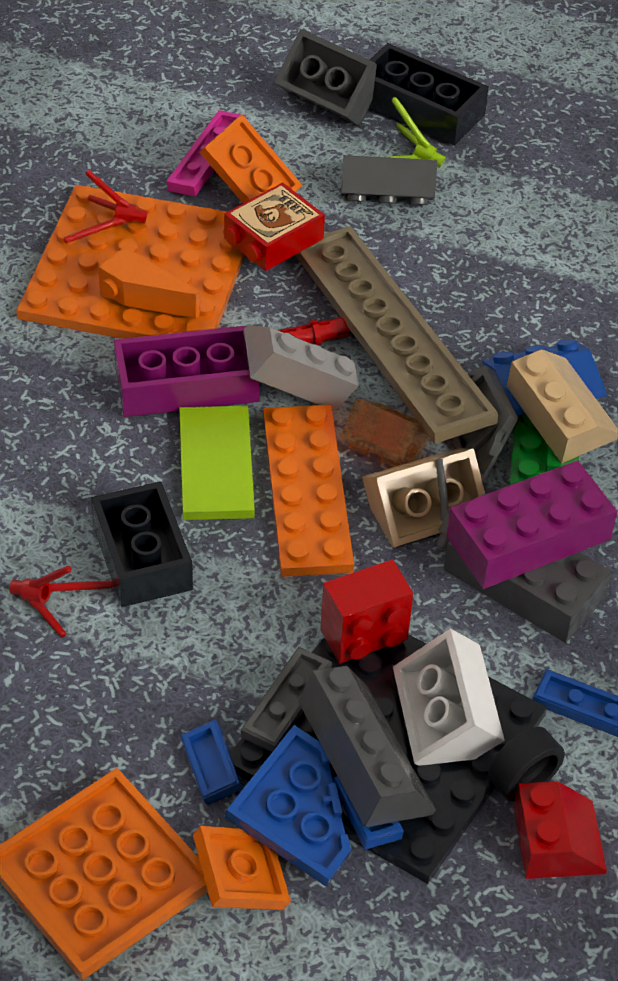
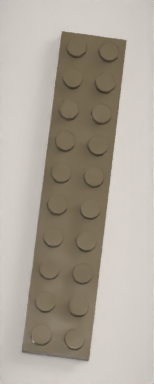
[295,226,498,444]

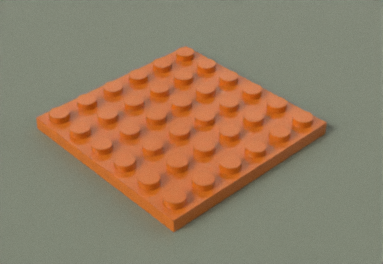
[16,185,245,339]

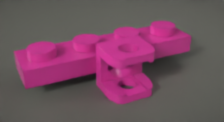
[166,110,246,197]

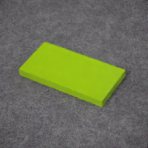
[179,406,255,520]

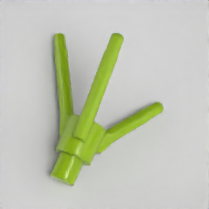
[389,97,446,168]

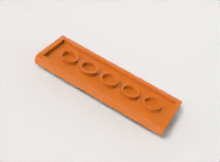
[263,405,354,577]

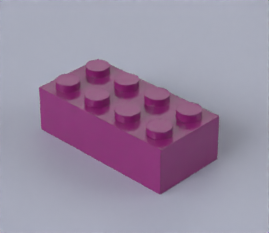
[114,325,260,417]
[446,460,617,589]

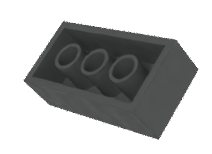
[444,541,612,643]

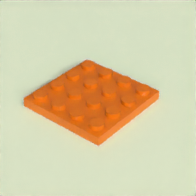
[0,768,208,981]

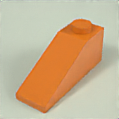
[98,247,200,318]

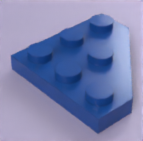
[224,725,351,886]

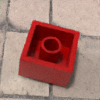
[320,559,413,664]

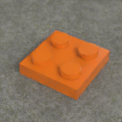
[193,826,291,910]

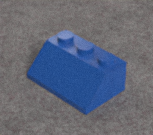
[482,339,607,415]

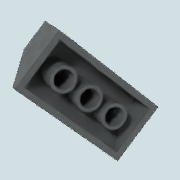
[298,666,436,827]

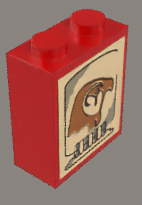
[223,182,325,271]

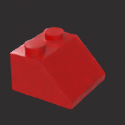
[513,781,607,879]

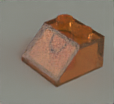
[340,398,431,467]

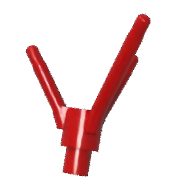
[64,170,148,243]
[9,566,114,637]

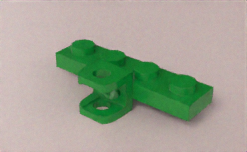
[510,413,579,485]

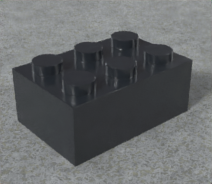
[91,481,193,607]

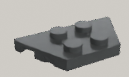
[451,365,518,483]

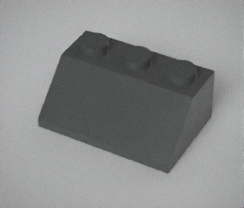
[274,29,377,126]
[341,155,437,205]

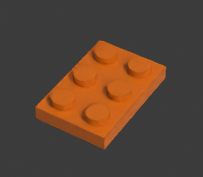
[199,114,303,203]

